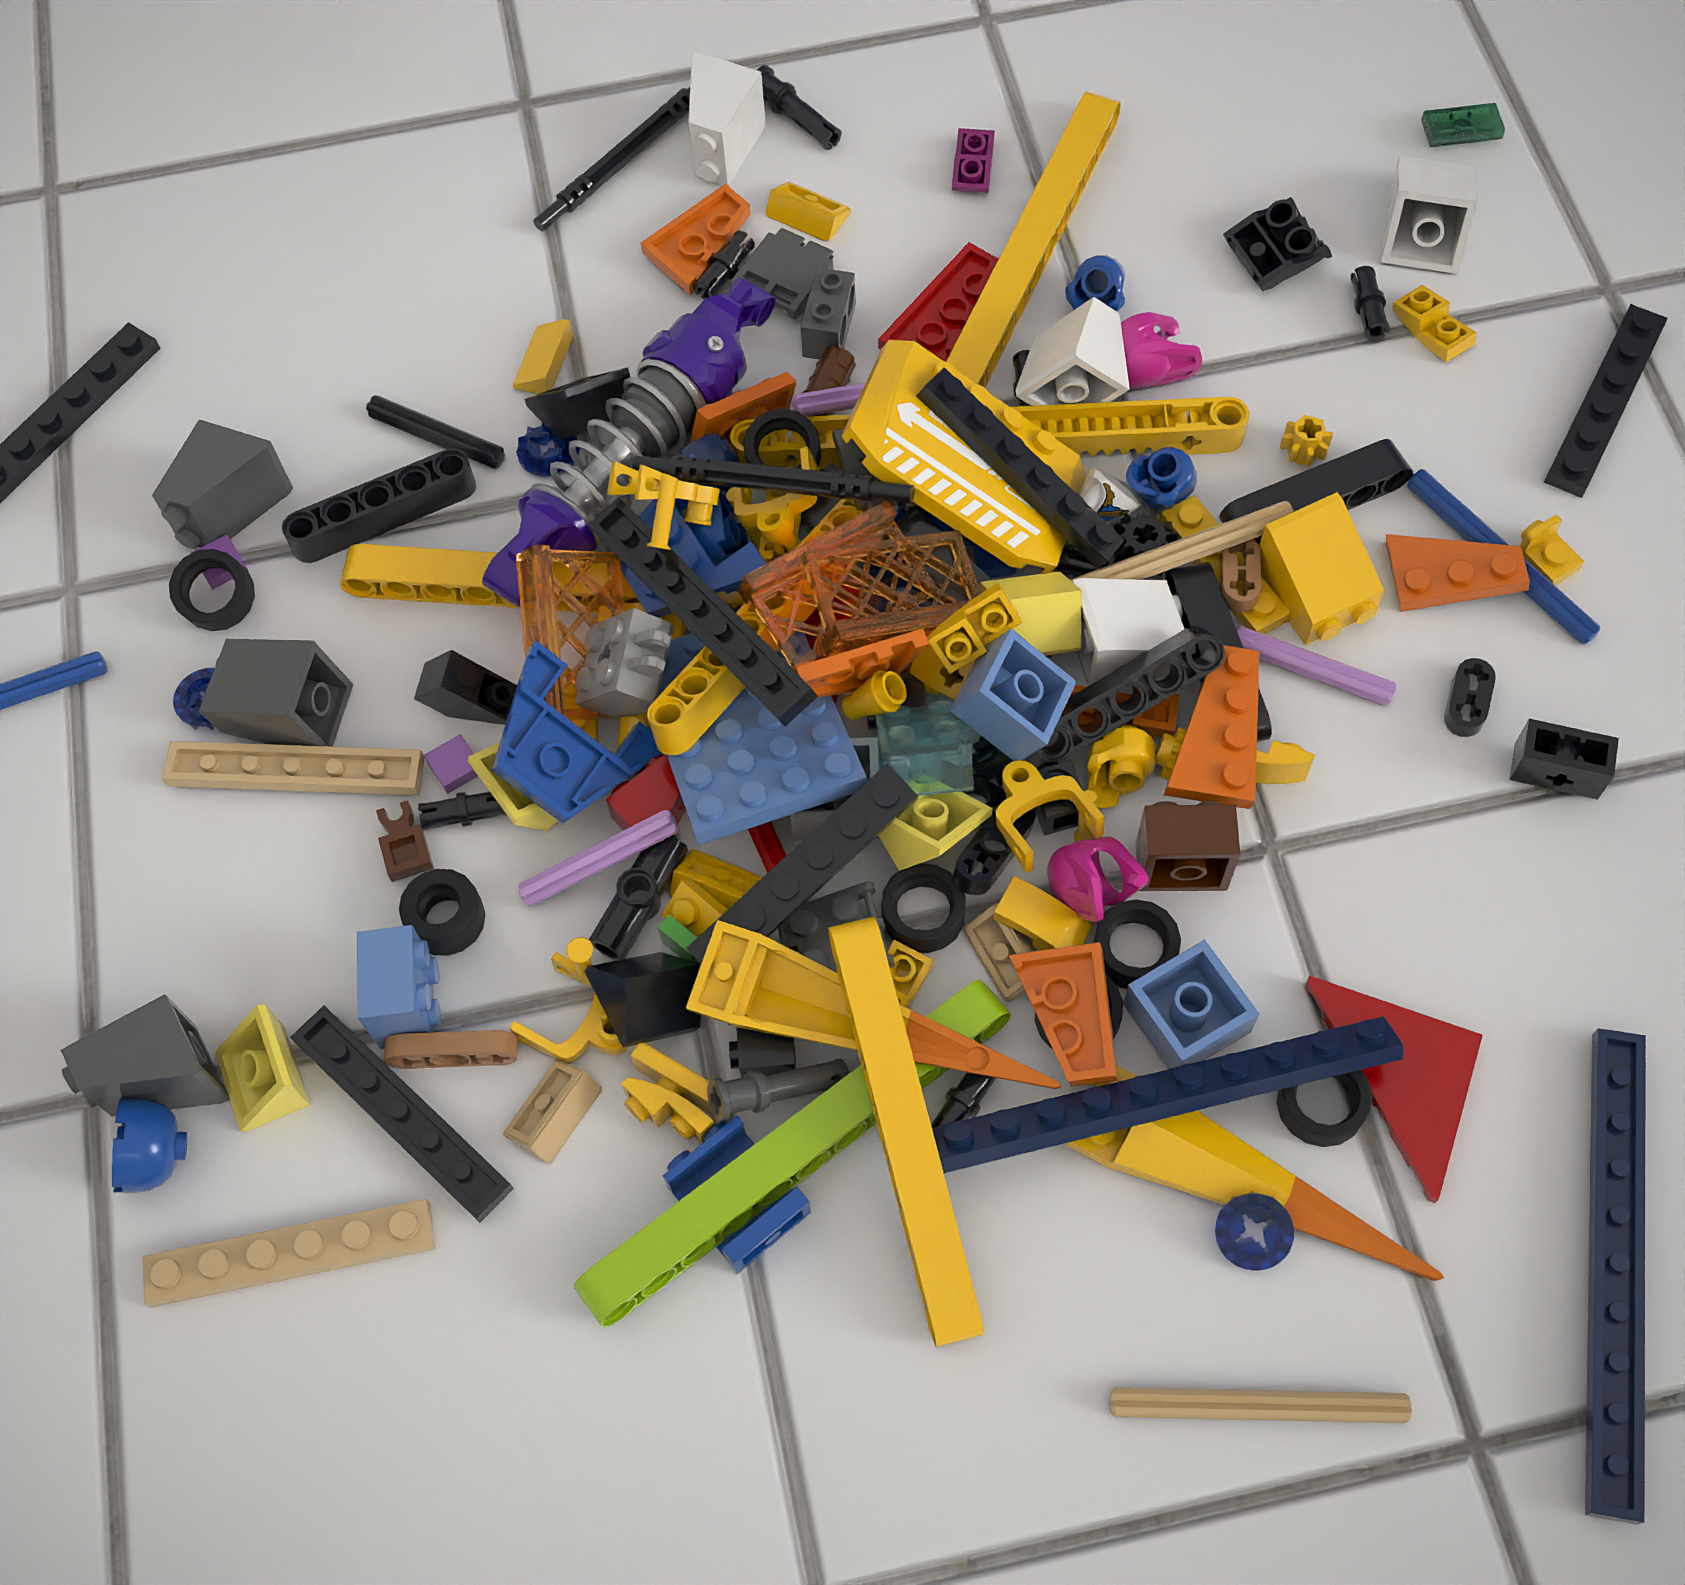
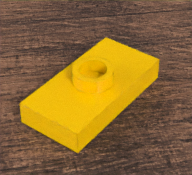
[631,1042,713,1115]

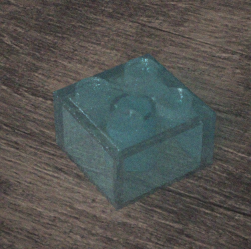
[875,701,974,796]

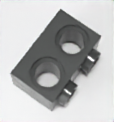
[800,267,856,360]

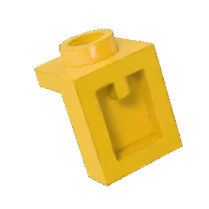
[1520,514,1584,585]

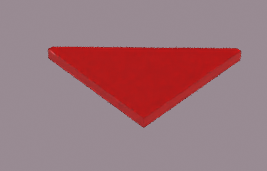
[1305,975,1483,1203]

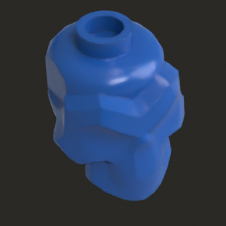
[1065,255,1125,312]
[1126,447,1197,509]

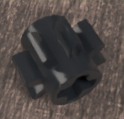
[971,736,1024,786]

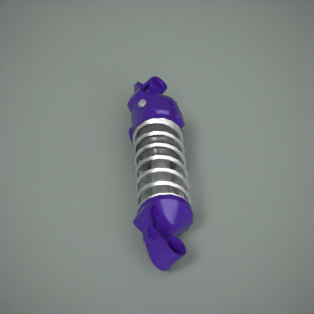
[482,277,776,607]

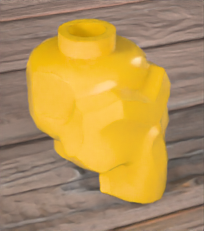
[1087,725,1155,809]

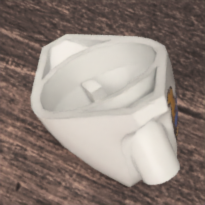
[1079,467,1142,525]

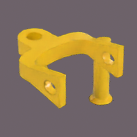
[726,446,820,555]
[607,461,720,550]
[996,760,1104,873]
[509,937,629,1063]

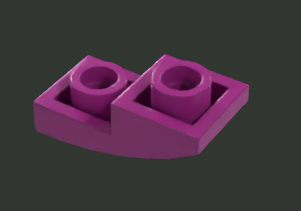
[952,128,995,193]

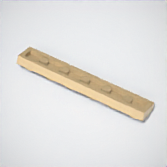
[162,741,425,796]
[142,1199,435,1307]

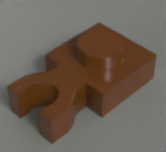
[376,800,434,882]

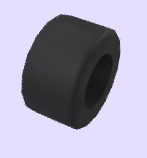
[399,869,486,956]

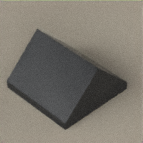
[524,367,630,440]
[584,952,701,1048]

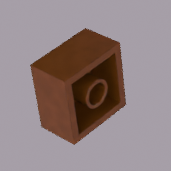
[1136,801,1240,891]

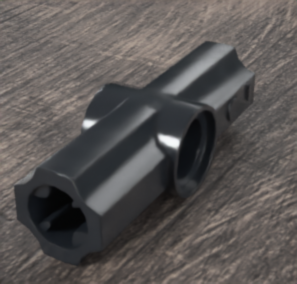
[589,835,688,960]

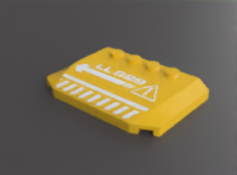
[841,340,1086,574]

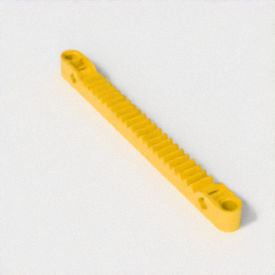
[730,397,1250,469]

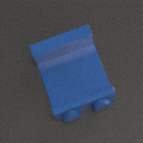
[663,1116,811,1274]

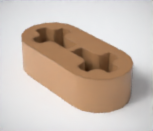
[1220,539,1261,613]

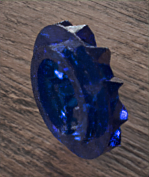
[516,423,580,477]
[173,668,215,730]
[1215,1191,1294,1271]

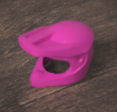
[1121,312,1202,389]
[1047,836,1149,922]

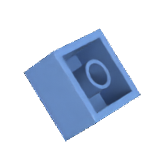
[950,628,1077,761]
[357,925,441,1049]
[1123,939,1260,1069]

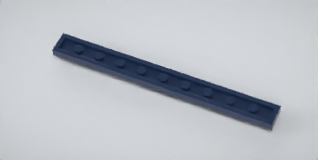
[932,1016,1404,1173]
[1585,1028,1646,1525]

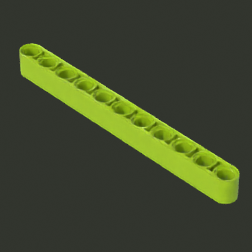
[574,979,1012,1328]

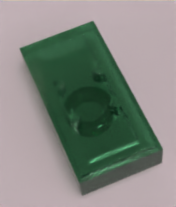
[1421,103,1505,147]

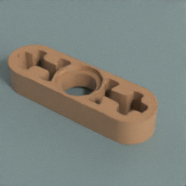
[384,1030,518,1069]

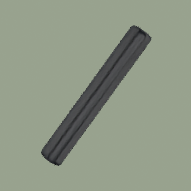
[366,395,505,469]

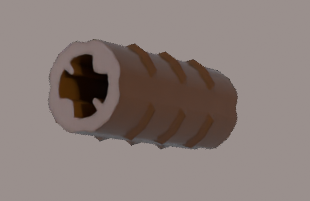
[802,346,856,416]

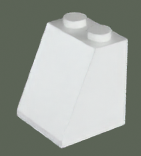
[688,51,766,186]
[1381,156,1477,274]
[1016,297,1130,406]
[1073,578,1196,686]

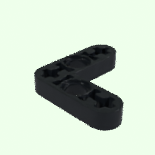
[921,758,1036,895]

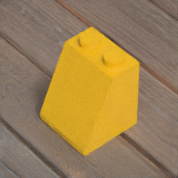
[1259,492,1385,646]

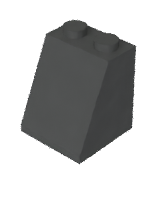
[152,419,293,549]
[199,639,353,747]
[61,994,230,1116]

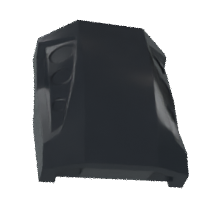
[1223,197,1333,291]

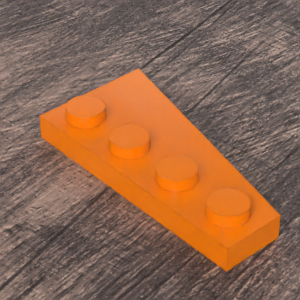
[1163,645,1259,809]

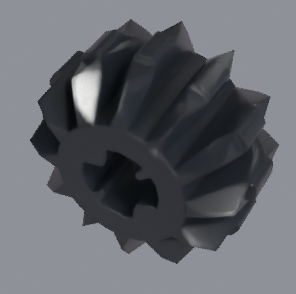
[1112,509,1179,580]

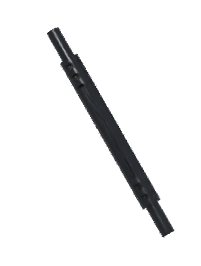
[533,87,690,232]
[632,456,915,502]

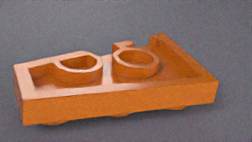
[641,184,750,295]
[690,372,797,444]
[1386,534,1530,612]
[791,628,930,698]
[1009,942,1118,1087]

